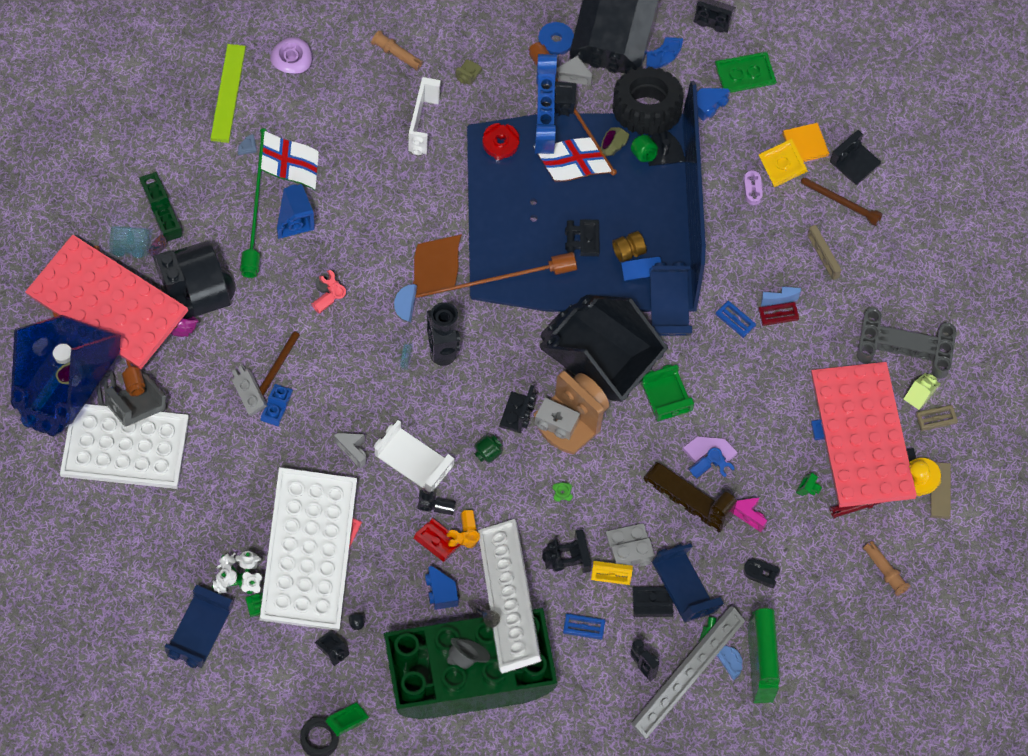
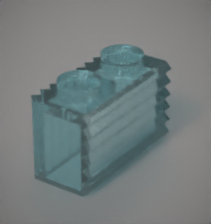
[109,226,150,258]

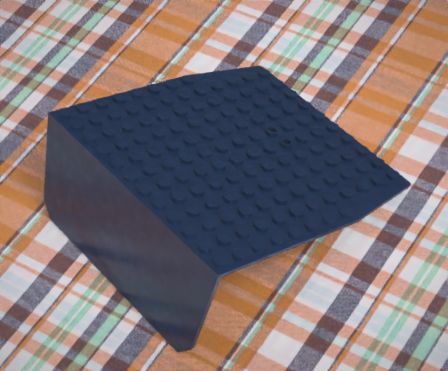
[467,81,706,312]

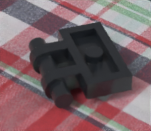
[565,219,599,256]
[630,639,659,682]

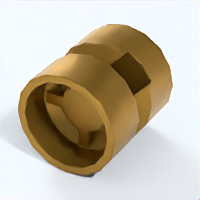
[612,231,647,262]

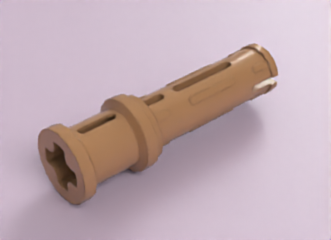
[371,30,423,71]
[863,541,910,596]

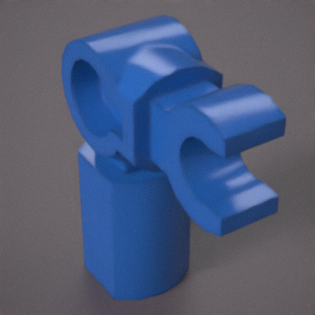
[688,448,735,479]

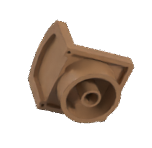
[534,371,609,455]

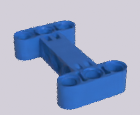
[535,54,557,154]

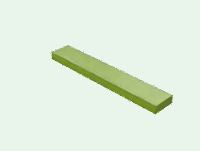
[211,44,246,143]

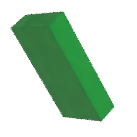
[326,702,369,736]

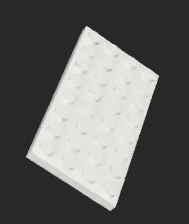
[259,467,357,631]

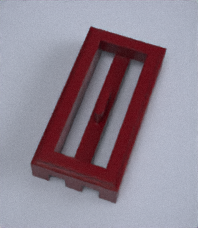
[758,302,799,326]

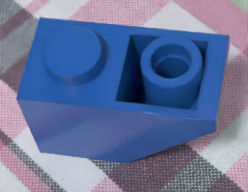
[697,88,730,121]
[425,566,458,610]

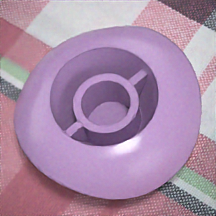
[270,37,312,73]

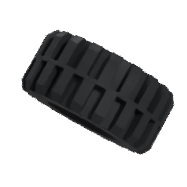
[613,66,684,136]

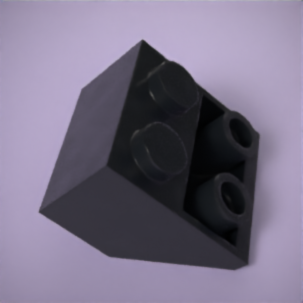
[694,0,736,33]

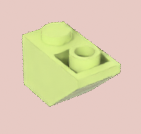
[904,373,941,410]

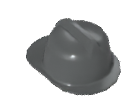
[447,638,490,669]

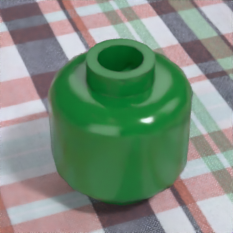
[631,135,658,162]

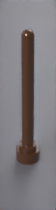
[801,178,883,226]

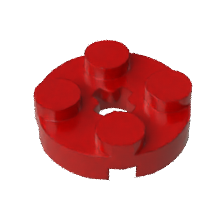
[482,123,519,160]

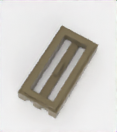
[915,405,958,431]

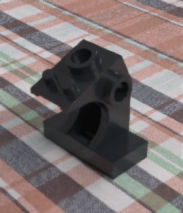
[542,529,592,573]

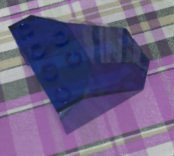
[10,315,121,437]

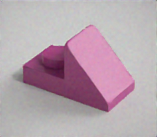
[733,498,767,532]

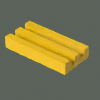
[591,561,633,585]

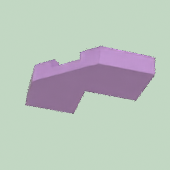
[683,436,737,463]

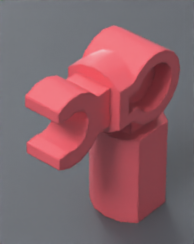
[311,270,346,314]

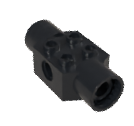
[427,302,460,366]

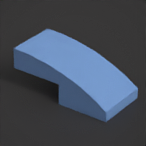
[761,287,801,306]

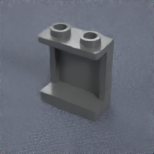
[105,373,167,427]

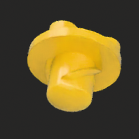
[909,458,941,496]

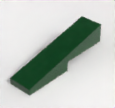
[139,172,183,242]

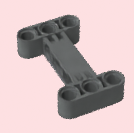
[857,308,957,379]

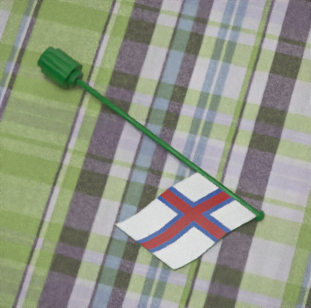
[240,128,319,278]

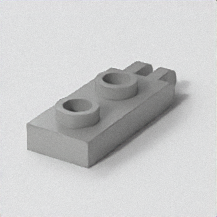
[232,364,267,416]

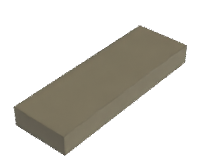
[807,225,842,280]
[930,462,951,519]

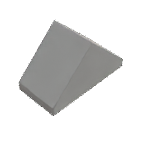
[556,56,592,86]

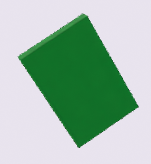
[714,52,777,93]

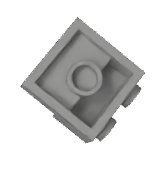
[605,523,655,566]

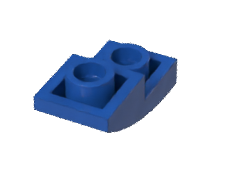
[621,257,662,282]
[260,384,293,427]

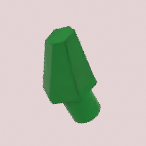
[698,617,716,644]

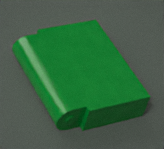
[747,608,780,703]

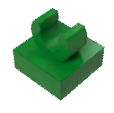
[796,473,822,496]
[245,593,263,617]

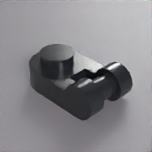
[743,559,781,589]

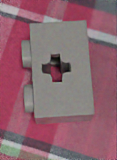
[534,398,580,440]

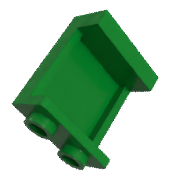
[641,365,694,422]

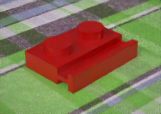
[414,518,461,562]

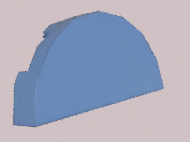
[394,284,417,323]
[716,646,742,681]

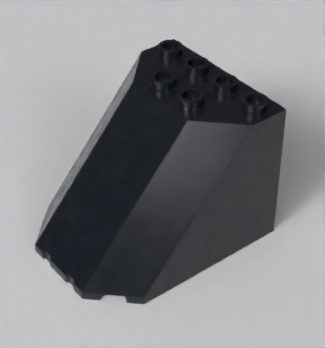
[569,0,659,74]
[540,295,668,402]

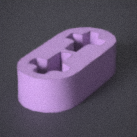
[744,171,763,205]

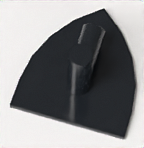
[648,130,685,166]

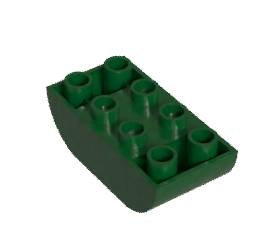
[384,608,558,719]

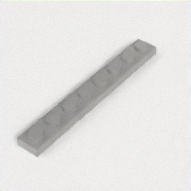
[631,607,745,739]

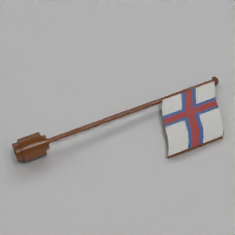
[529,42,617,182]

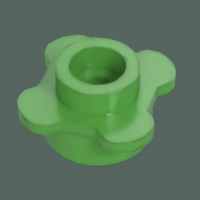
[552,482,573,502]

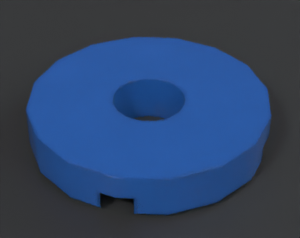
[538,22,574,55]

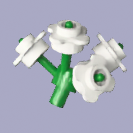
[212,551,262,595]

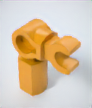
[447,510,480,548]

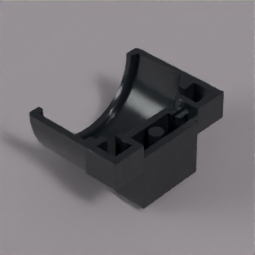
[153,241,231,319]

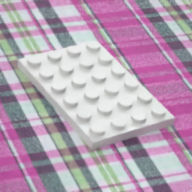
[60,403,189,489]

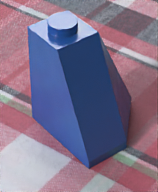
[277,184,314,239]

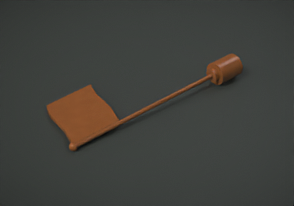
[413,234,577,298]

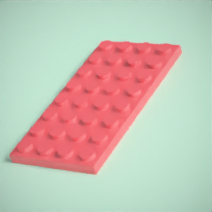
[25,235,189,369]
[811,362,917,507]

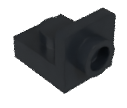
[315,630,349,666]

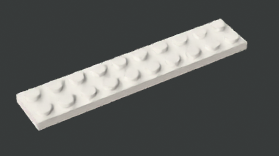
[478,519,541,673]

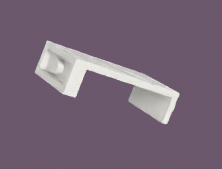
[408,77,441,155]
[374,420,454,493]

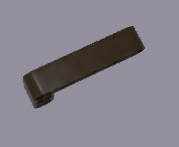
[643,462,737,532]

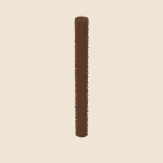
[259,331,300,396]

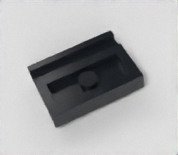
[632,587,673,617]

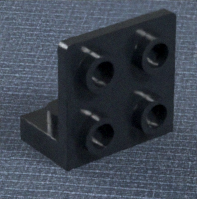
[541,81,576,117]
[830,130,881,185]
[499,385,537,434]

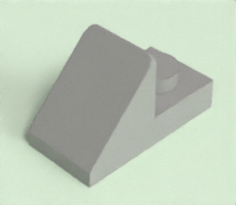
[334,433,366,469]

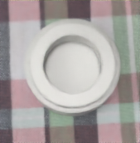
[53,344,73,364]

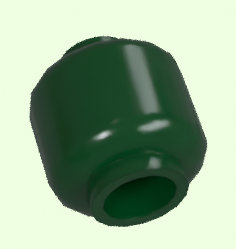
[474,434,503,463]

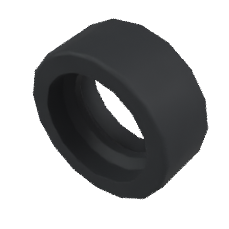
[300,717,339,756]

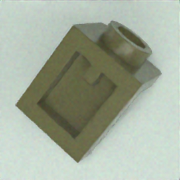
[455,59,482,86]

